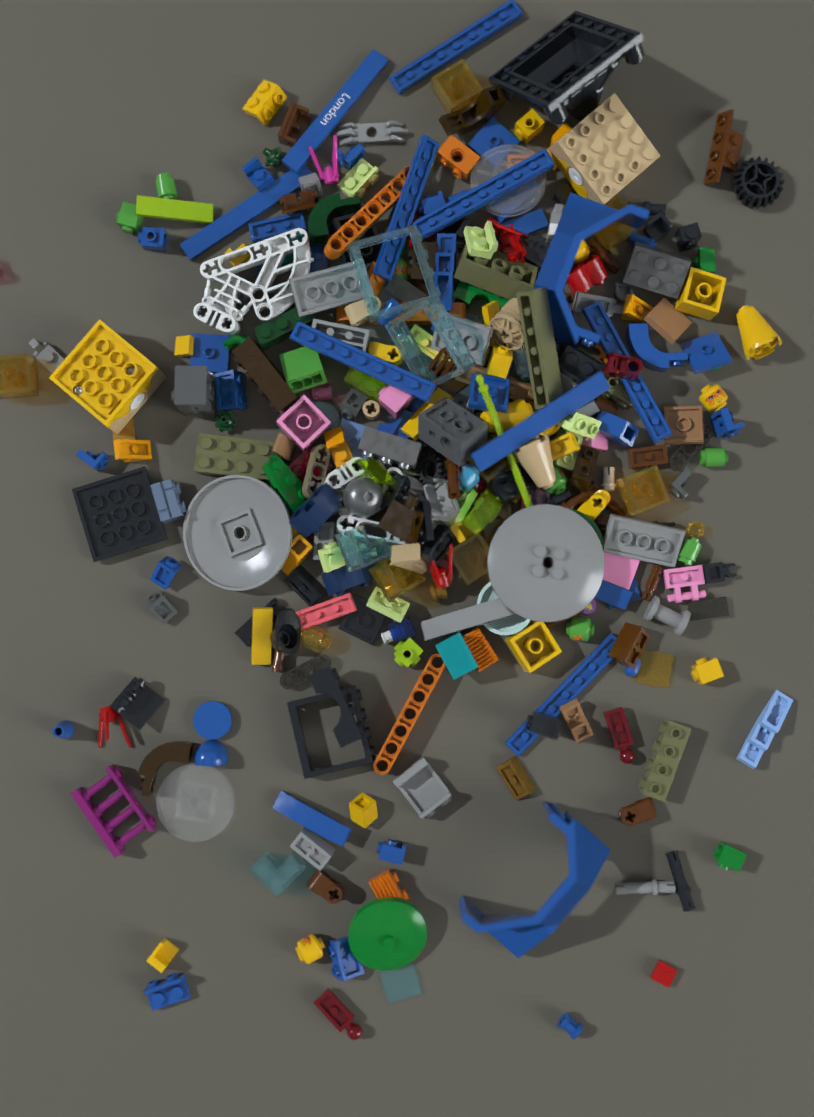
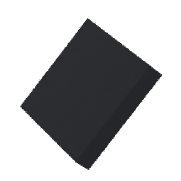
[338,594,387,645]

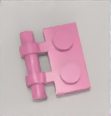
[663,565,706,603]

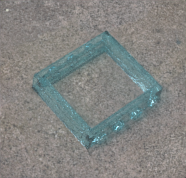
[347,225,440,322]
[384,294,476,386]

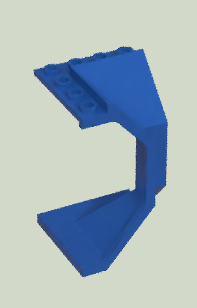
[534,192,650,348]
[458,801,611,958]

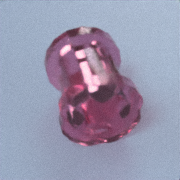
[312,383,333,402]

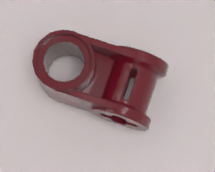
[603,352,643,380]

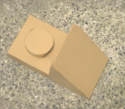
[390,543,427,574]

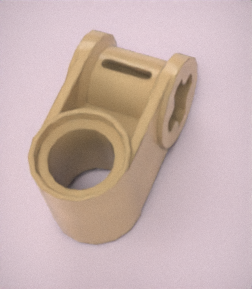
[344,296,382,327]

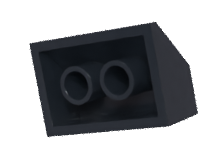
[329,212,382,273]

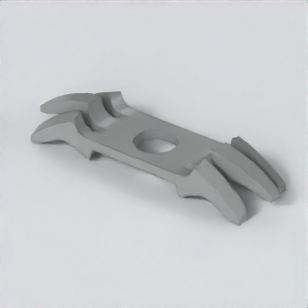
[335,120,408,146]

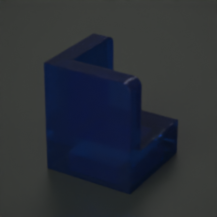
[387,616,416,642]

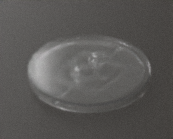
[470,144,546,217]
[156,763,235,842]

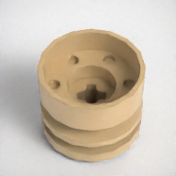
[489,298,524,350]

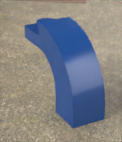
[626,323,688,372]

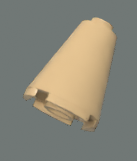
[512,433,556,489]

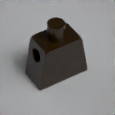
[378,493,424,543]

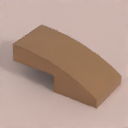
[272,433,297,463]
[559,699,594,743]

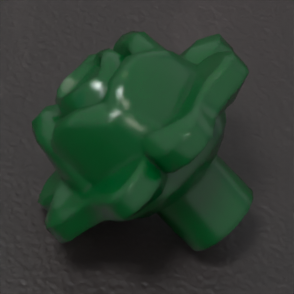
[262,147,282,167]
[214,410,236,432]

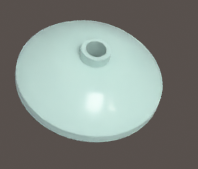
[477,582,531,635]

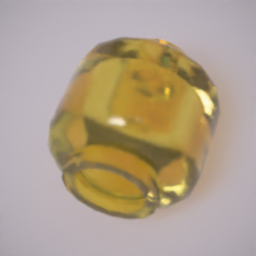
[301,625,331,653]

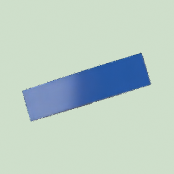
[432,233,457,311]
[272,791,352,847]

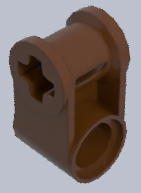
[618,797,658,826]
[306,869,344,904]

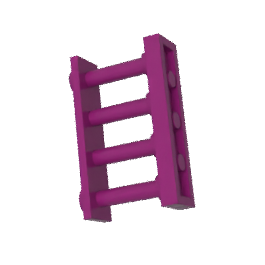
[70,764,157,858]

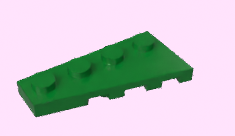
[261,453,308,517]

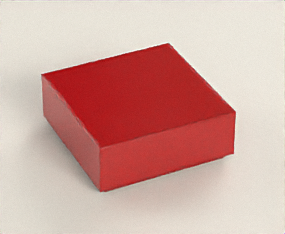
[650,959,678,988]

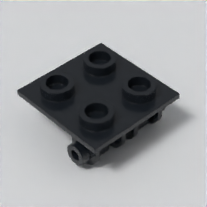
[110,677,165,730]

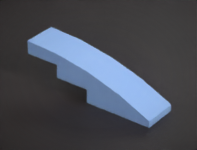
[736,690,793,769]

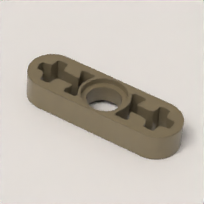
[302,444,331,498]

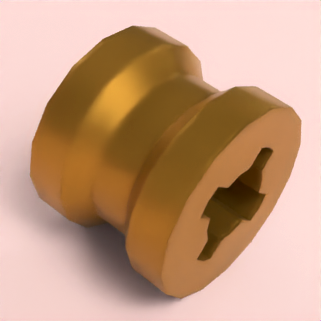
[429,583,448,602]

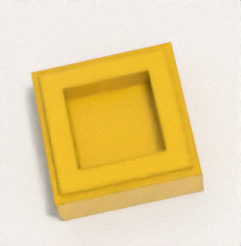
[175,335,194,357]

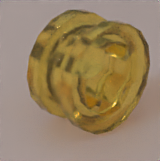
[686,521,705,539]

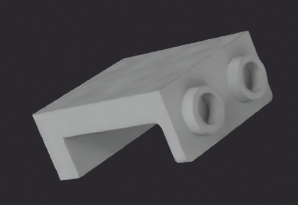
[393,756,452,819]

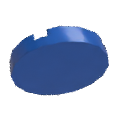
[193,701,232,740]

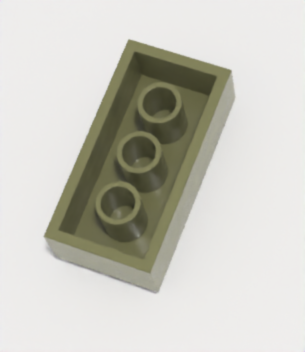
[454,244,538,300]
[194,433,275,482]

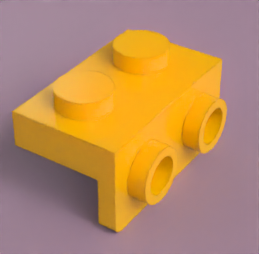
[242,79,287,126]

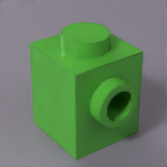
[116,201,144,234]

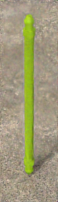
[476,374,533,507]

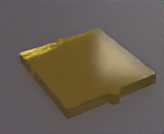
[636,650,673,688]

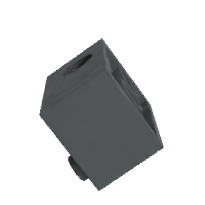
[171,366,216,416]
[418,397,488,467]

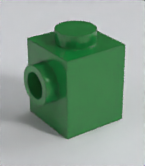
[713,841,747,872]

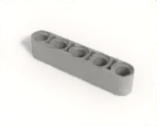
[420,598,514,641]

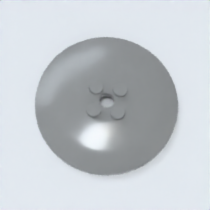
[183,475,292,591]
[487,504,605,622]

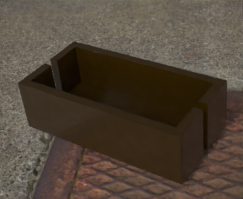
[232,337,300,414]

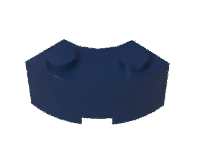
[289,483,343,537]
[321,556,379,597]

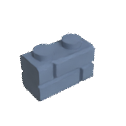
[150,479,187,523]

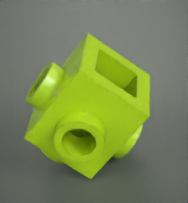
[394,637,424,668]

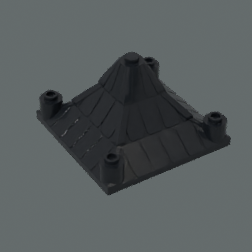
[488,11,645,125]

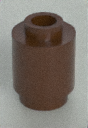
[594,395,618,415]

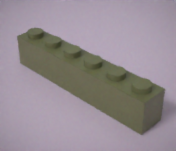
[516,287,563,410]

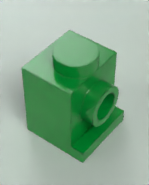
[693,247,716,274]

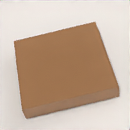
[644,298,692,344]
[664,405,704,445]

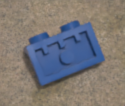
[215,370,247,411]
[709,407,745,439]
[327,936,364,981]
[143,973,191,1011]

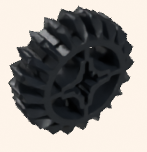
[732,156,785,209]

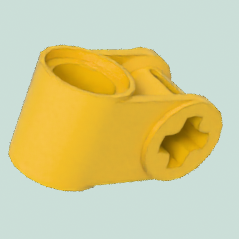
[367,342,403,366]
[577,489,611,521]

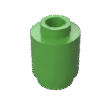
[155,173,177,199]
[699,447,728,467]
[677,536,702,566]

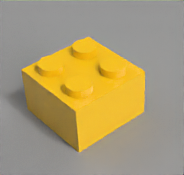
[675,267,727,321]
[504,621,562,673]

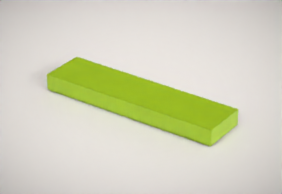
[136,195,213,224]

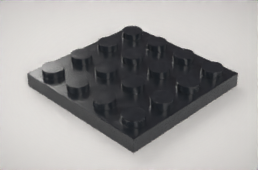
[72,466,168,562]

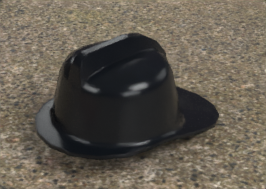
[270,609,301,655]

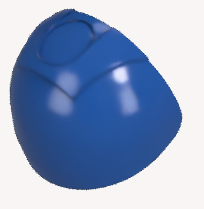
[194,739,228,766]

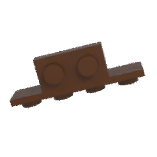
[704,109,744,186]

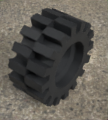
[416,452,447,485]

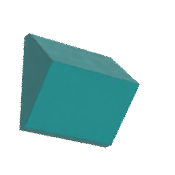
[435,632,478,680]

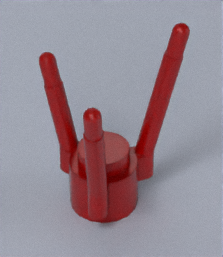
[483,218,527,254]
[420,543,454,588]
[98,706,132,748]

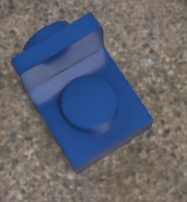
[337,143,365,170]
[242,157,275,192]
[76,449,110,471]
[150,556,182,590]

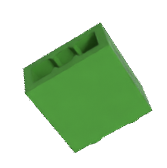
[279,346,327,393]

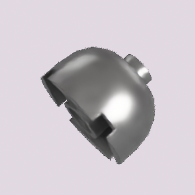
[343,477,383,516]

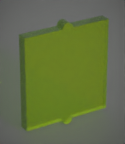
[356,459,396,485]

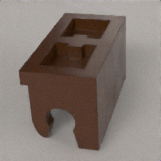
[278,101,312,148]
[608,622,651,669]

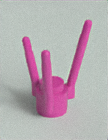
[309,135,339,185]

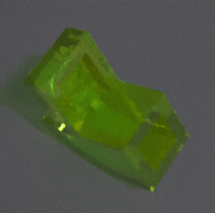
[462,490,502,536]

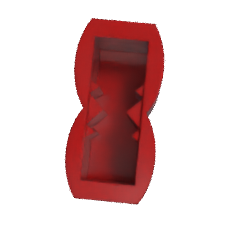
[566,254,608,295]

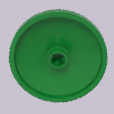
[348,897,427,971]

